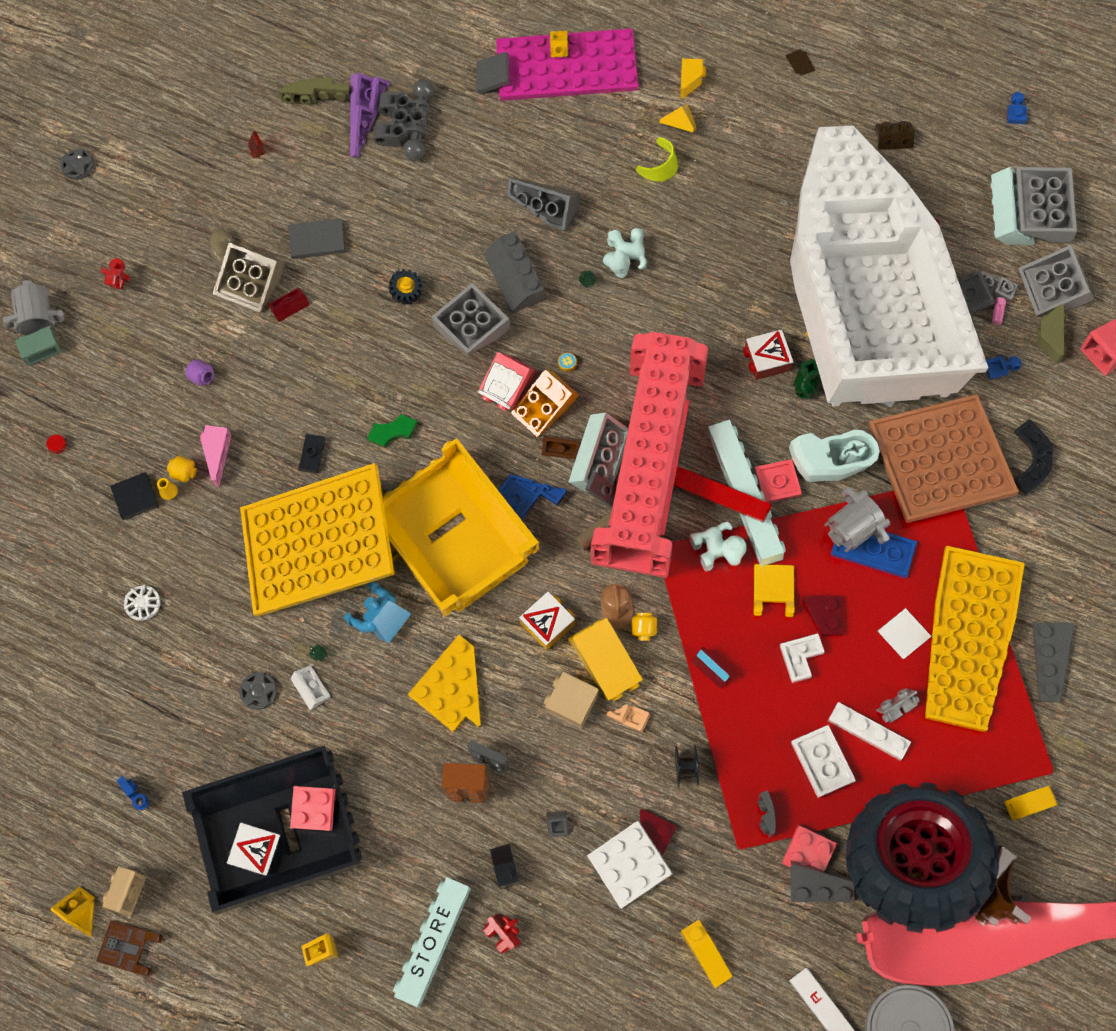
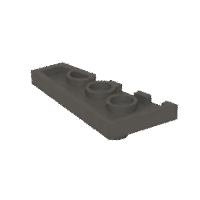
[1032,623,1074,703]

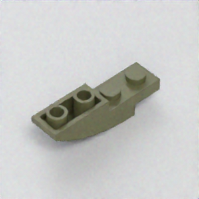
[279,77,351,105]

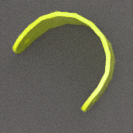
[636,137,678,181]

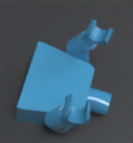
[343,582,411,644]

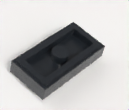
[298,434,325,473]

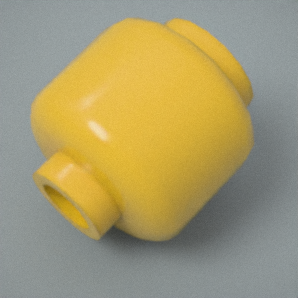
[167,455,197,483]
[631,613,657,641]

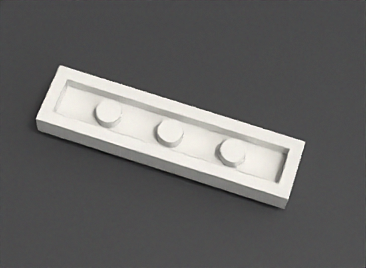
[828,702,911,761]

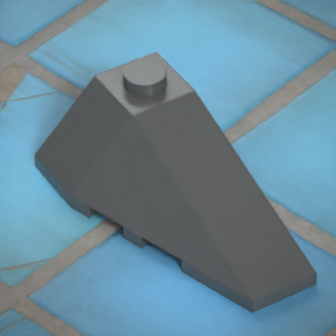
[507,177,581,231]

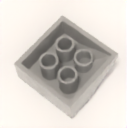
[431,283,510,355]

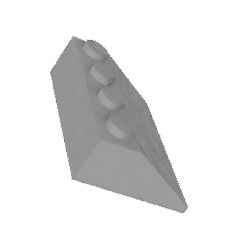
[1016,167,1077,243]

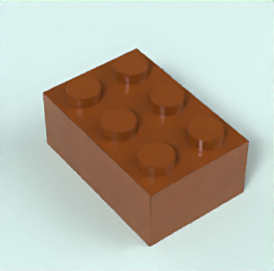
[442,763,490,803]

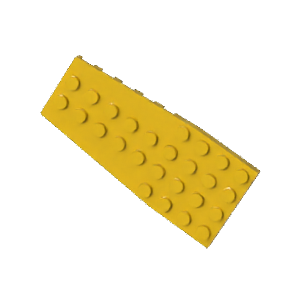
[925,546,1025,732]

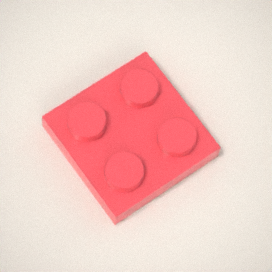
[754,459,802,503]
[290,786,335,831]
[781,825,837,872]

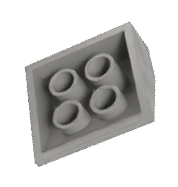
[1018,245,1094,317]

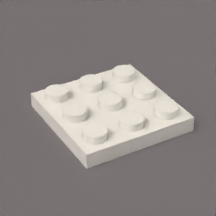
[587,821,673,909]

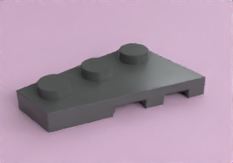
[790,860,854,902]

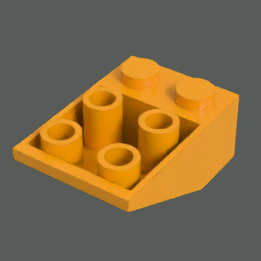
[511,370,579,437]

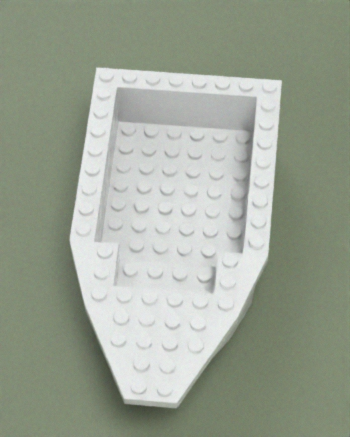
[790,126,988,407]

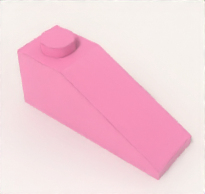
[200,425,232,487]

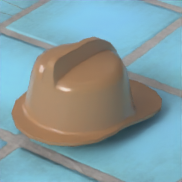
[601,584,633,629]

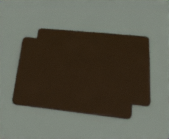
[785,49,815,76]

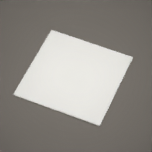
[878,608,931,659]

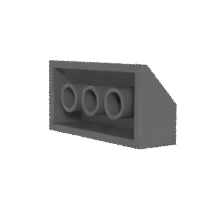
[484,231,545,313]

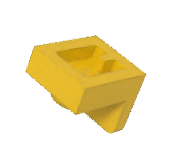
[550,31,568,57]

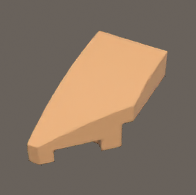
[606,704,650,733]

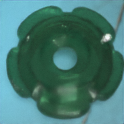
[579,270,596,287]
[309,643,327,662]

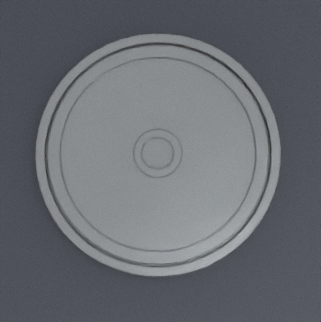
[865,985,954,1031]

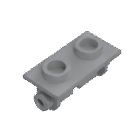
[876,688,920,723]

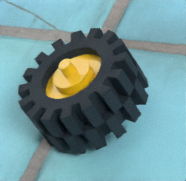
[389,269,422,305]

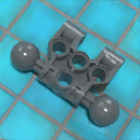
[373,79,434,161]

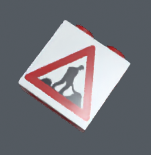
[743,330,793,380]

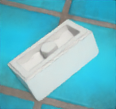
[291,665,331,710]

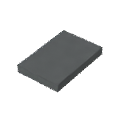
[288,218,345,259]

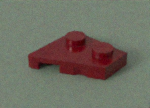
[802,596,843,636]
[640,809,677,856]

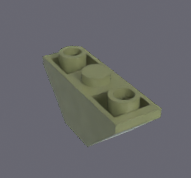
[1037,304,1067,363]

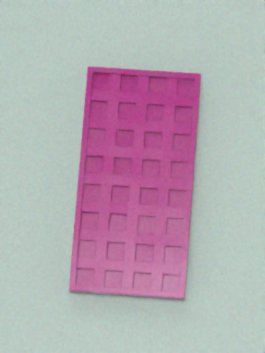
[496,28,638,101]

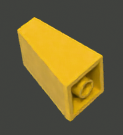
[568,618,643,701]

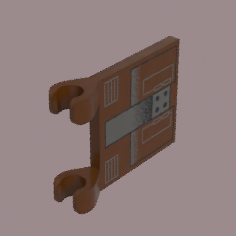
[96,920,163,977]

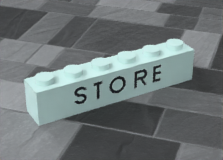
[393,877,471,1008]

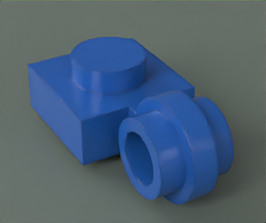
[1007,91,1027,125]
[986,356,1022,380]
[116,776,149,811]

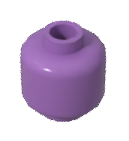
[186,359,214,386]

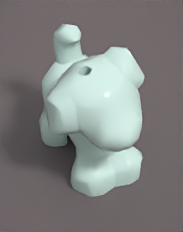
[603,228,647,278]
[690,522,747,572]

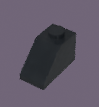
[490,844,520,890]

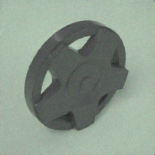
[60,149,94,179]
[239,672,277,710]

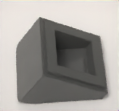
[547,811,569,837]

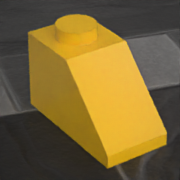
[680,58,706,98]

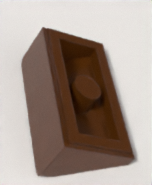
[541,435,582,459]

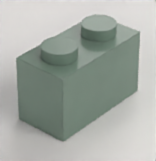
[15,326,62,366]

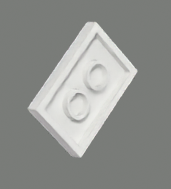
[791,725,856,798]

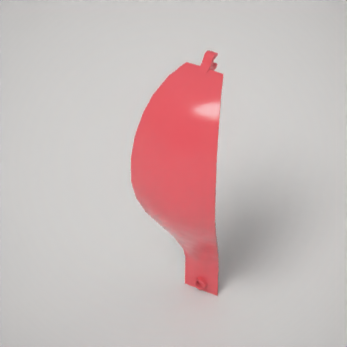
[857,901,1116,986]

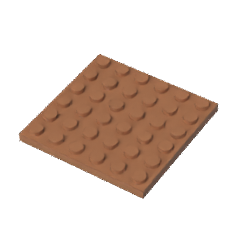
[868,394,1019,523]

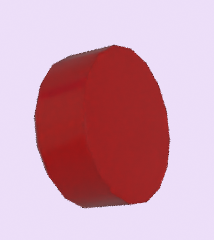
[46,434,67,454]

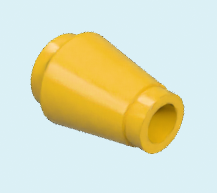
[157,478,178,500]

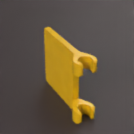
[754,564,794,617]

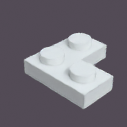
[780,634,824,683]

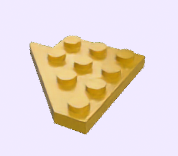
[408,635,481,733]

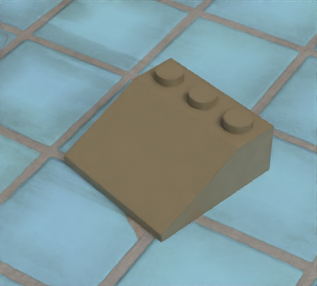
[213,243,285,313]

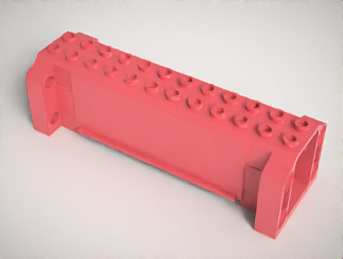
[591,332,709,578]

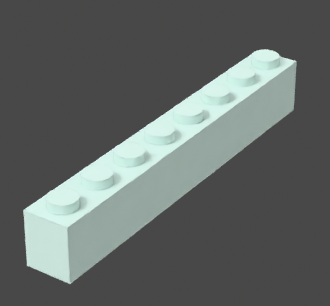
[708,420,786,566]

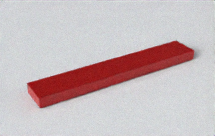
[674,466,772,523]

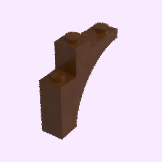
[974,845,1031,926]

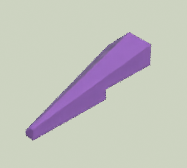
[350,73,390,158]

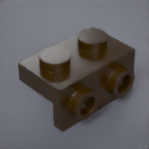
[875,121,915,150]

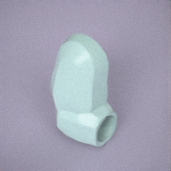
[789,430,879,482]

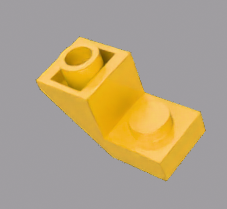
[1004,785,1058,821]

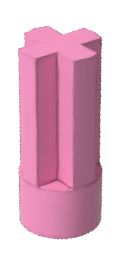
[991,297,1006,326]

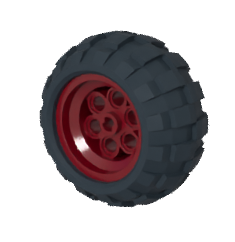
[846,782,999,933]

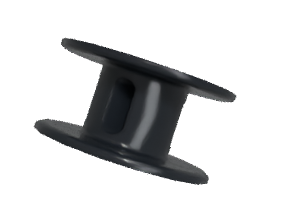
[675,745,699,787]

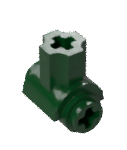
[792,359,822,400]

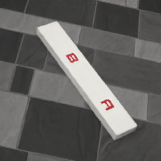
[789,968,855,1031]

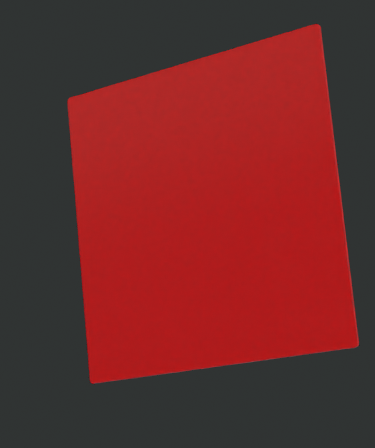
[664,490,1053,850]

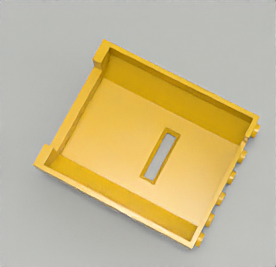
[383,438,540,616]

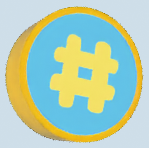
[558,353,577,372]

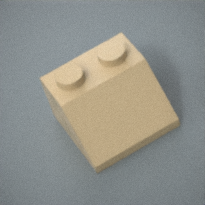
[102,867,146,917]

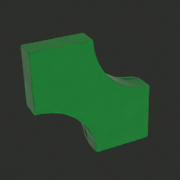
[367,414,417,448]

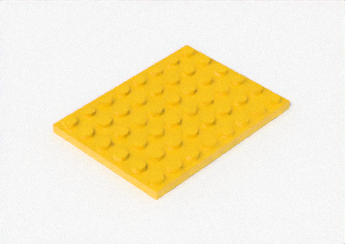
[240,463,395,617]

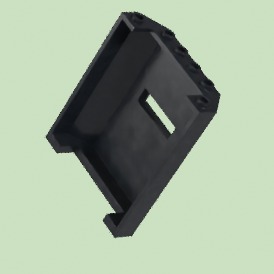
[182,745,363,915]

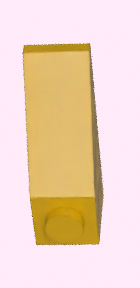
[680,920,733,988]

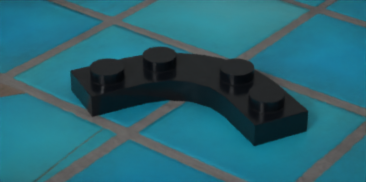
[1014,419,1053,496]

